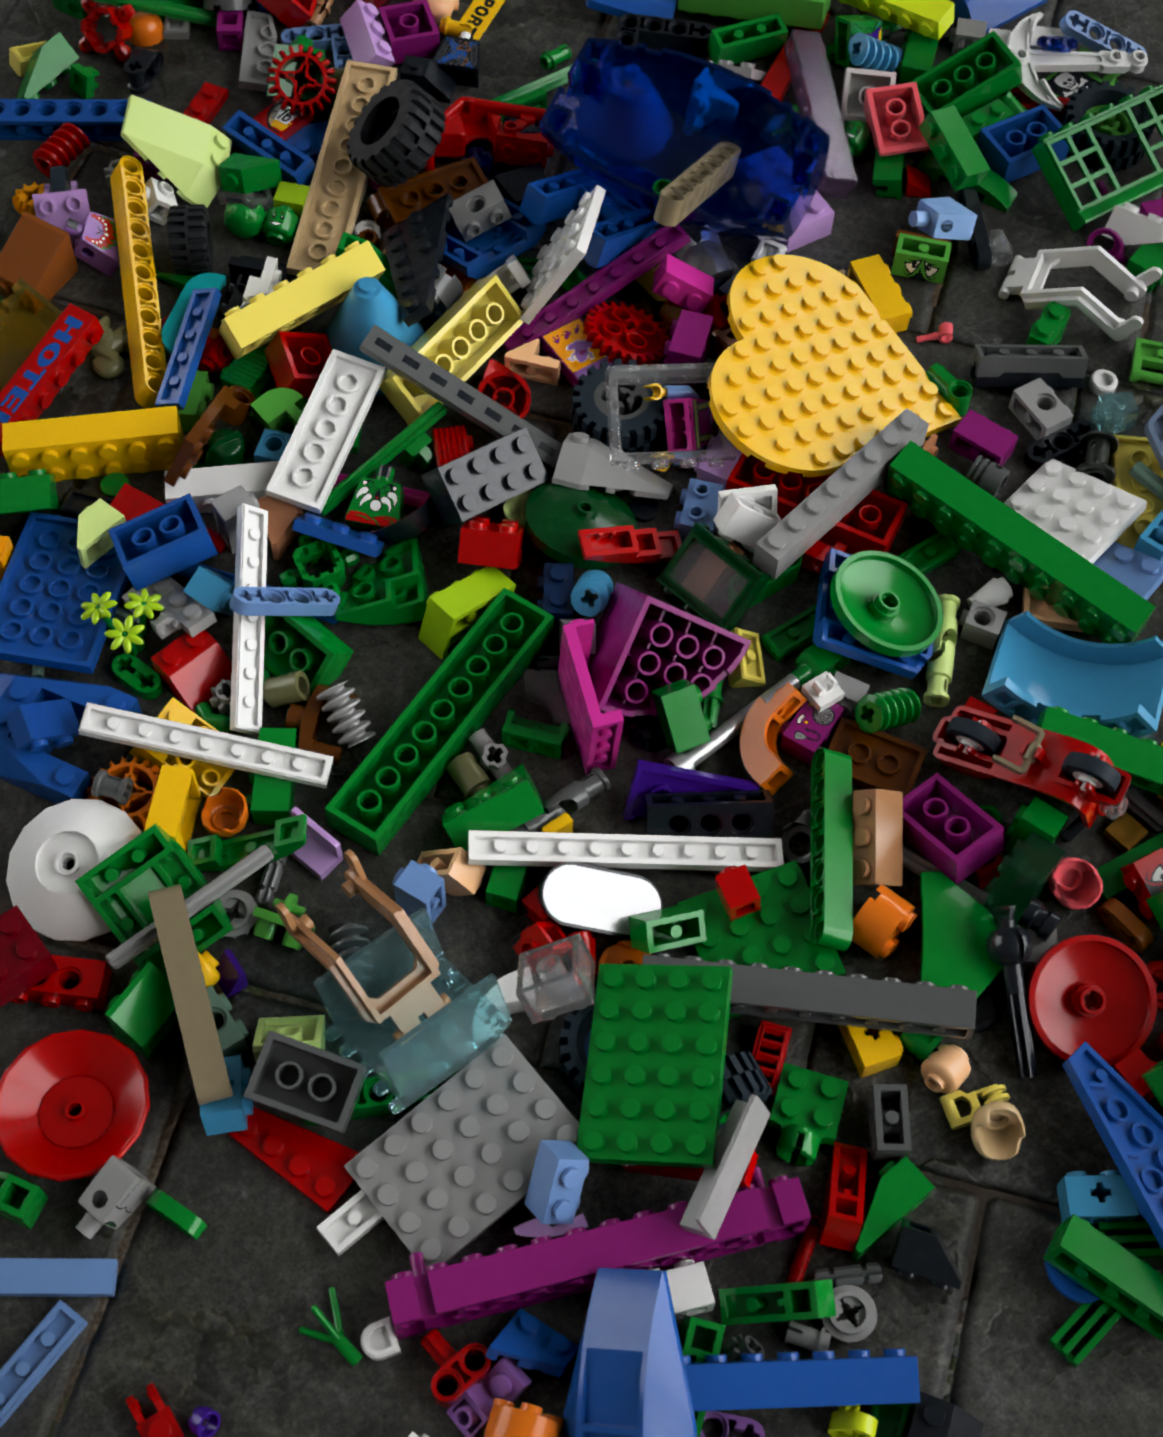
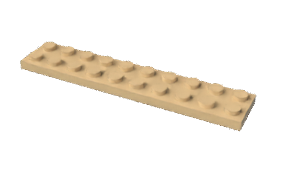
[286,60,397,275]

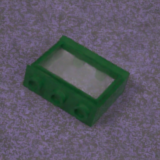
[656,522,771,631]

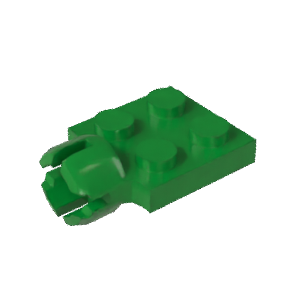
[768,1063,849,1167]

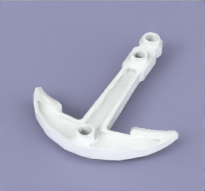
[1006,12,1148,112]

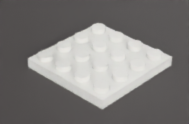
[520,185,606,325]
[1004,459,1147,564]

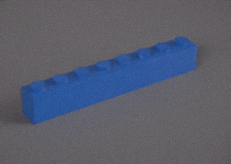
[683,1348,920,1411]

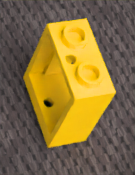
[143,764,202,853]

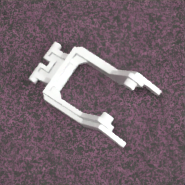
[998,245,1162,342]

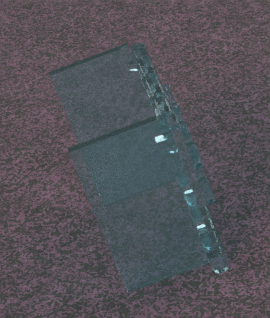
[313,907,512,1114]

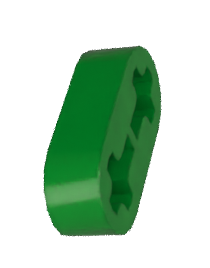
[111,653,163,700]
[145,1188,207,1241]

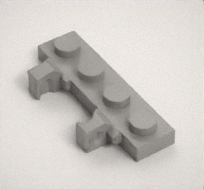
[122,576,217,640]

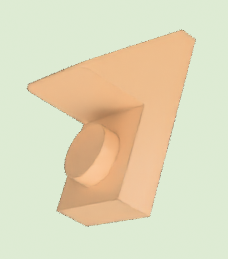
[504,339,561,386]

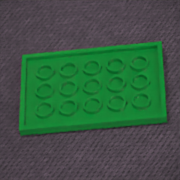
[577,964,733,1169]

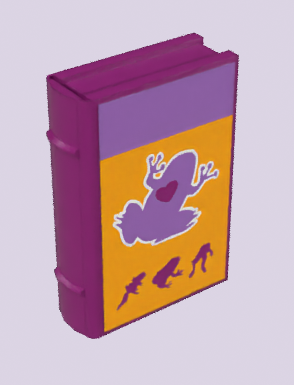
[541,317,614,388]

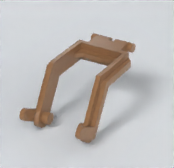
[275,849,452,1045]

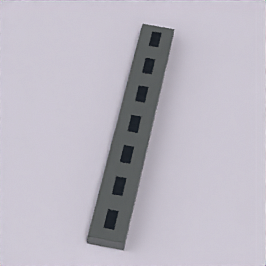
[358,324,562,472]

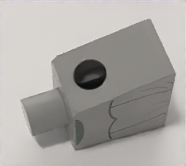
[75,1155,156,1239]

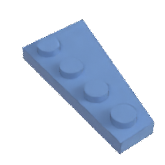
[1093,542,1163,600]

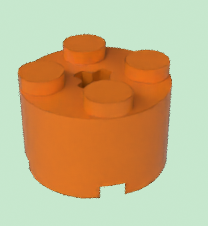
[852,884,918,959]
[483,1398,564,1437]

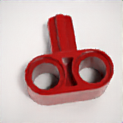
[421,1329,492,1408]

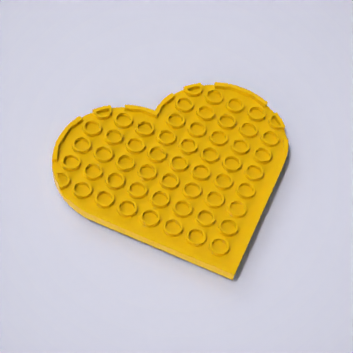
[707,254,962,477]

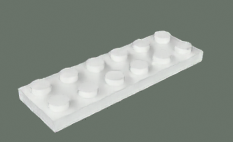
[266,349,386,514]

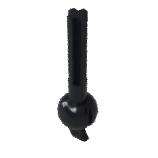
[986,905,1038,1078]

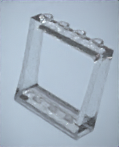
[604,363,738,470]

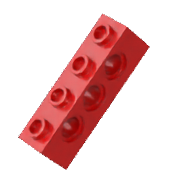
[11,955,113,1012]

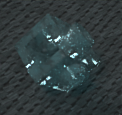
[1092,391,1140,433]

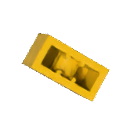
[838,1025,903,1078]

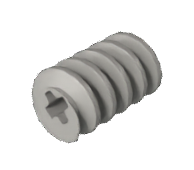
[316,680,376,748]

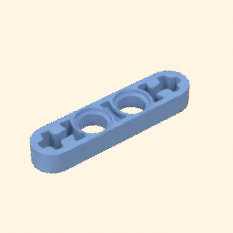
[1059,10,1148,56]
[229,587,341,616]

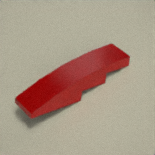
[577,525,682,563]

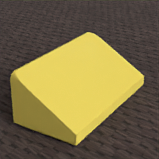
[728,627,766,688]

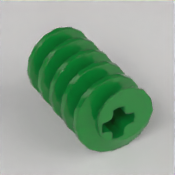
[855,687,921,734]

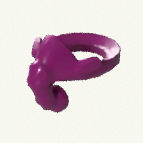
[1086,227,1127,265]

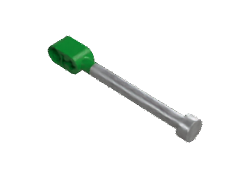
[664,644,852,770]

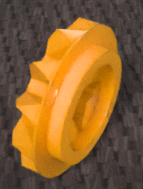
[12,181,52,216]

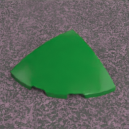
[335,537,429,625]

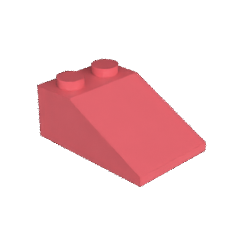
[863,82,930,157]

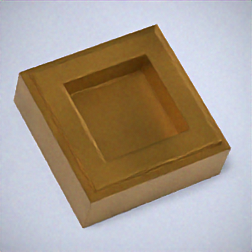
[1103,811,1149,853]

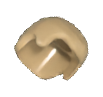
[970,1101,1026,1161]

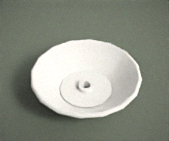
[6,799,142,941]

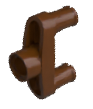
[285,684,358,765]

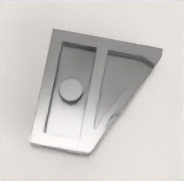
[716,59,767,82]

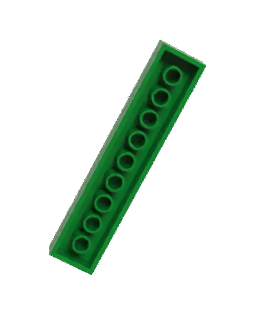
[884,440,1156,644]
[325,588,554,857]

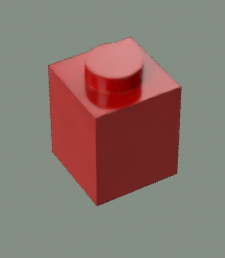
[715,864,761,921]

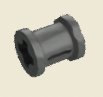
[91,769,133,805]

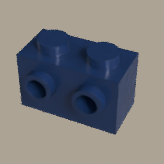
[538,563,573,632]

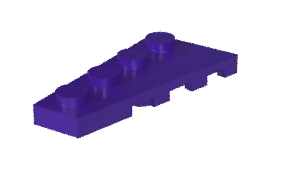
[623,759,759,820]

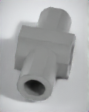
[468,728,513,780]

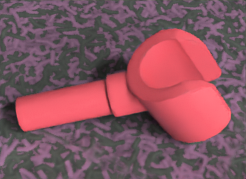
[916,322,953,344]

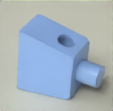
[908,197,977,240]

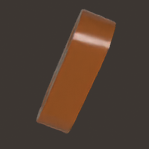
[1097,898,1154,953]

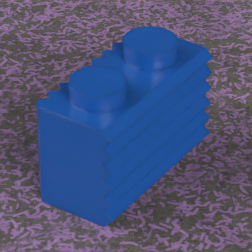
[5,698,80,752]

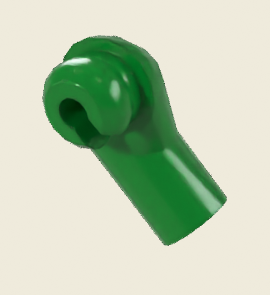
[195,702,233,733]

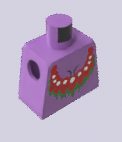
[63,212,120,277]

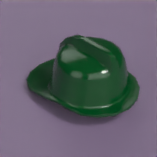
[193,429,253,468]

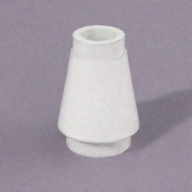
[967,577,1013,608]

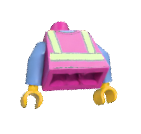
[643,383,714,472]

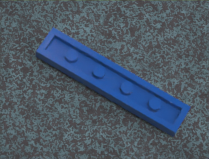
[155,288,222,410]

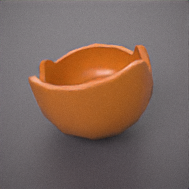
[129,11,164,47]
[201,787,250,837]

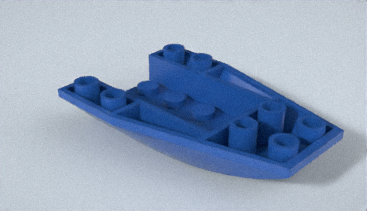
[562,1268,697,1437]

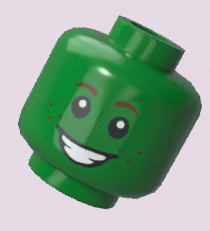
[835,120,872,160]
[262,205,300,247]

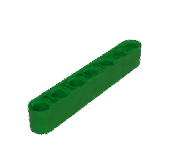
[810,747,853,951]

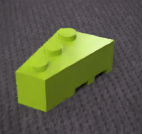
[418,566,516,660]

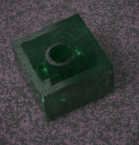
[983,831,1066,927]

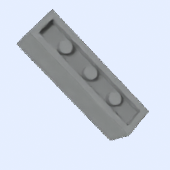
[679,1094,770,1240]

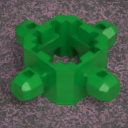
[279,534,360,596]

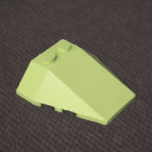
[120,95,232,208]

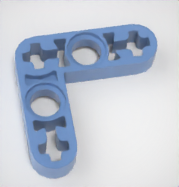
[281,23,353,69]

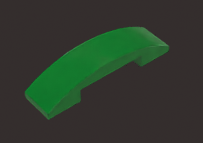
[916,152,1018,213]
[187,814,307,871]

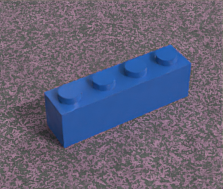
[222,110,316,186]

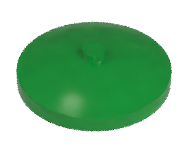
[830,550,943,657]

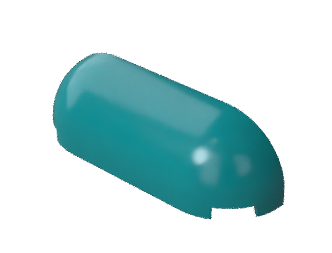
[161,273,226,355]

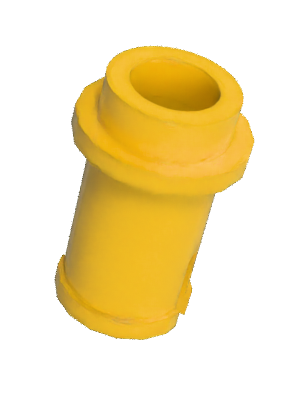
[439,16,472,37]

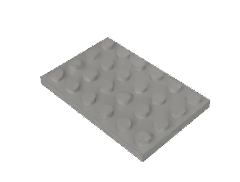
[344,1034,579,1268]

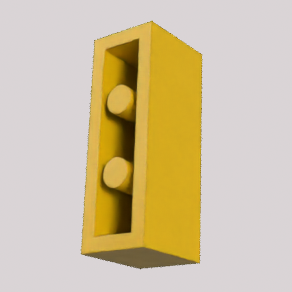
[847,254,912,333]

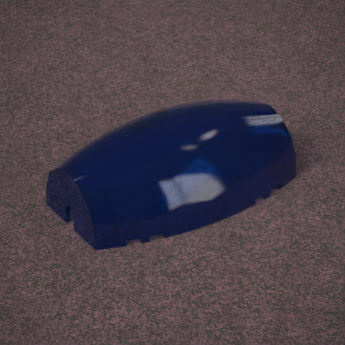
[539,38,831,241]

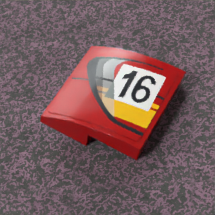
[252,100,314,140]

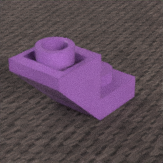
[446,1356,532,1437]

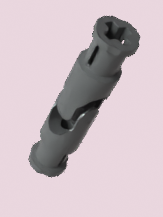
[510,766,611,832]

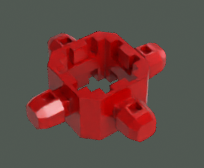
[78,0,136,63]

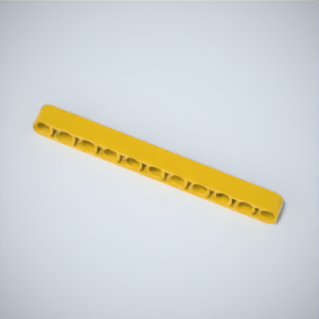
[110,155,167,409]

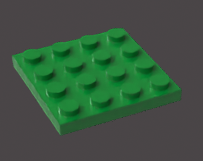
[678,860,846,1020]

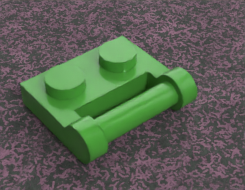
[1128,338,1163,385]

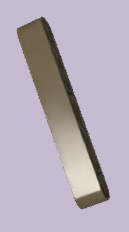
[653,142,741,227]
[148,884,233,1106]

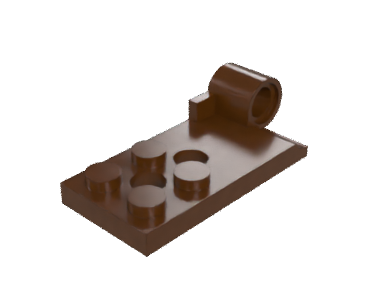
[366,156,489,229]
[164,385,255,487]

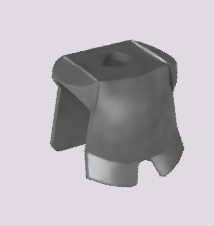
[674,231,739,295]

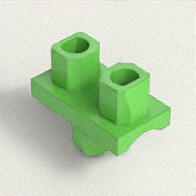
[252,893,316,951]

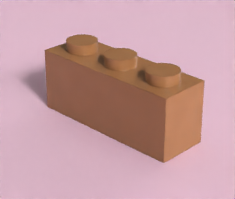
[853,788,903,888]

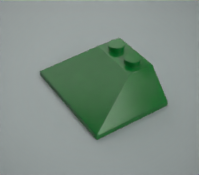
[75,823,233,977]

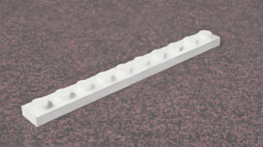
[467,830,784,872]

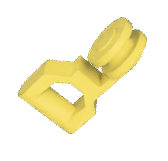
[939,1084,1010,1130]

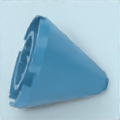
[322,277,425,397]

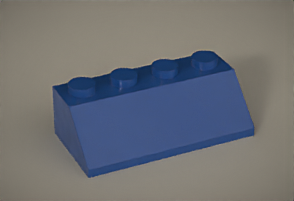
[949,0,1048,34]

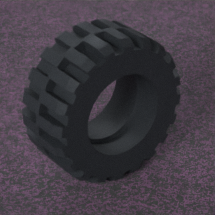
[347,80,445,187]

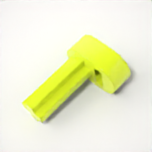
[828,1405,878,1437]

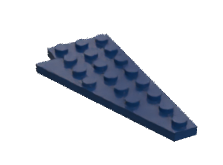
[1062,1041,1163,1250]

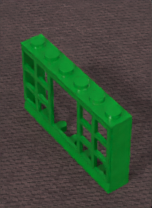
[1031,84,1163,232]

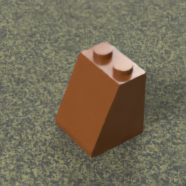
[0,211,79,312]

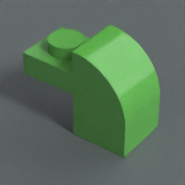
[250,388,306,431]

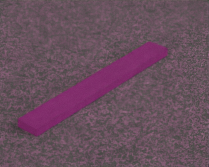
[502,224,691,352]

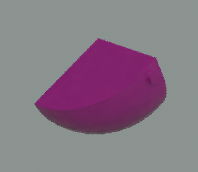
[588,582,752,717]

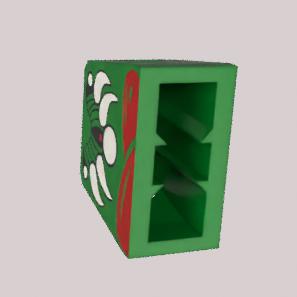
[345,465,405,531]

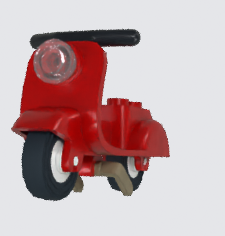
[932,706,1132,843]

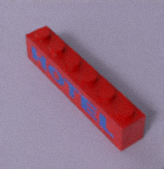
[0,303,104,459]

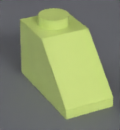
[77,498,126,569]

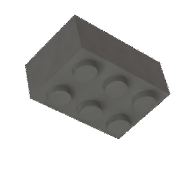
[243,1030,369,1134]

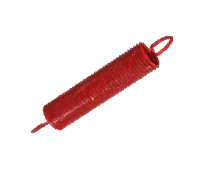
[785,1216,821,1283]

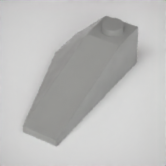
[551,432,673,500]

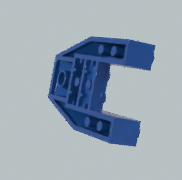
[519,168,659,268]
[0,672,143,804]

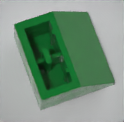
[267,44,325,107]
[105,962,178,1059]

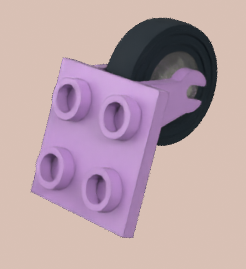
[32,166,90,245]

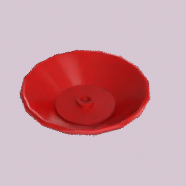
[0,1029,150,1182]

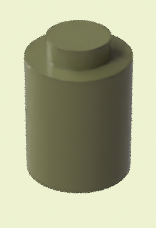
[263,671,311,708]
[446,752,492,799]

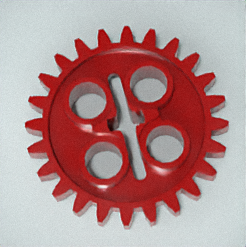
[583,301,669,369]

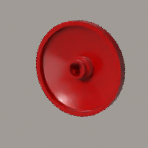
[1025,935,1157,1066]

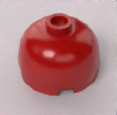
[477,370,531,419]

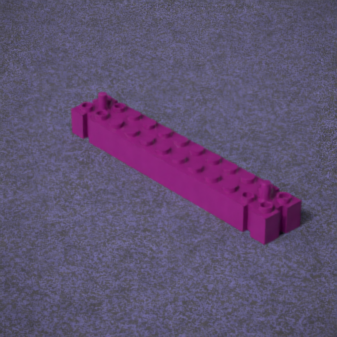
[385,1166,811,1340]

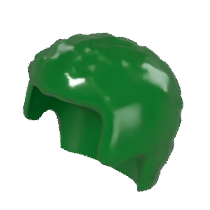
[224,202,267,239]

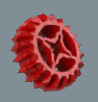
[266,44,336,117]

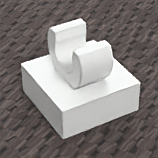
[801,671,845,713]

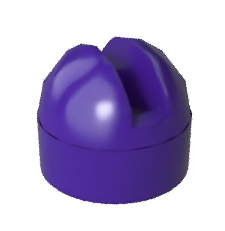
[188,1406,221,1437]

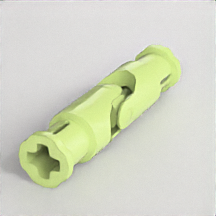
[923,594,961,708]

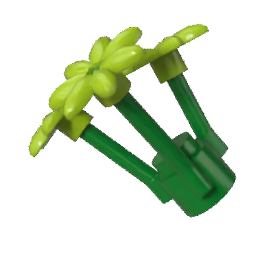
[80,588,164,656]

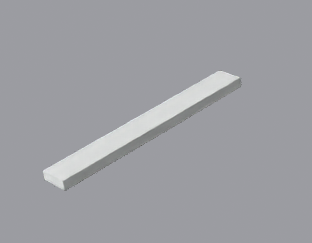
[230,503,268,736]
[78,702,333,789]

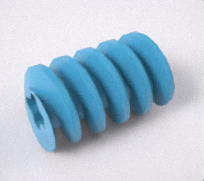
[848,32,902,72]
[571,569,613,617]

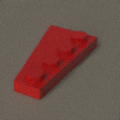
[225,1107,360,1215]

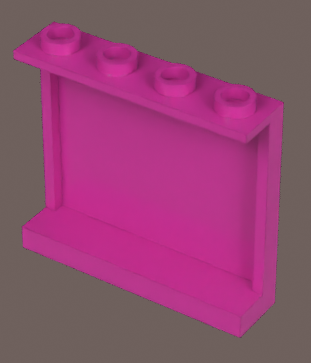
[557,619,624,775]

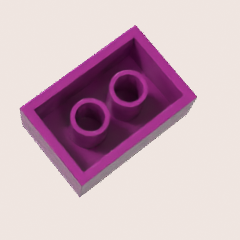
[903,773,1004,885]

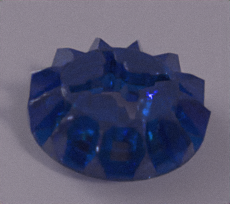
[1037,35,1078,52]

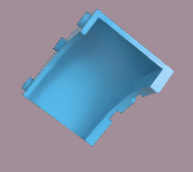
[981,610,1163,738]

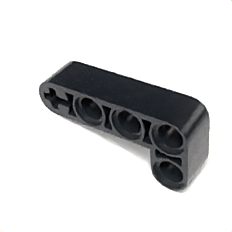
[614,14,713,64]

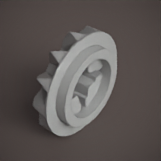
[219,889,258,939]
[822,1285,877,1344]

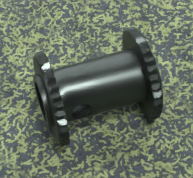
[1076,430,1119,484]

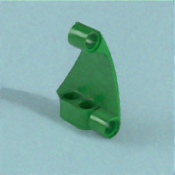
[899,871,1002,1062]

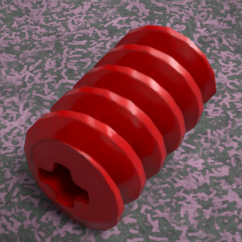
[32,123,90,178]

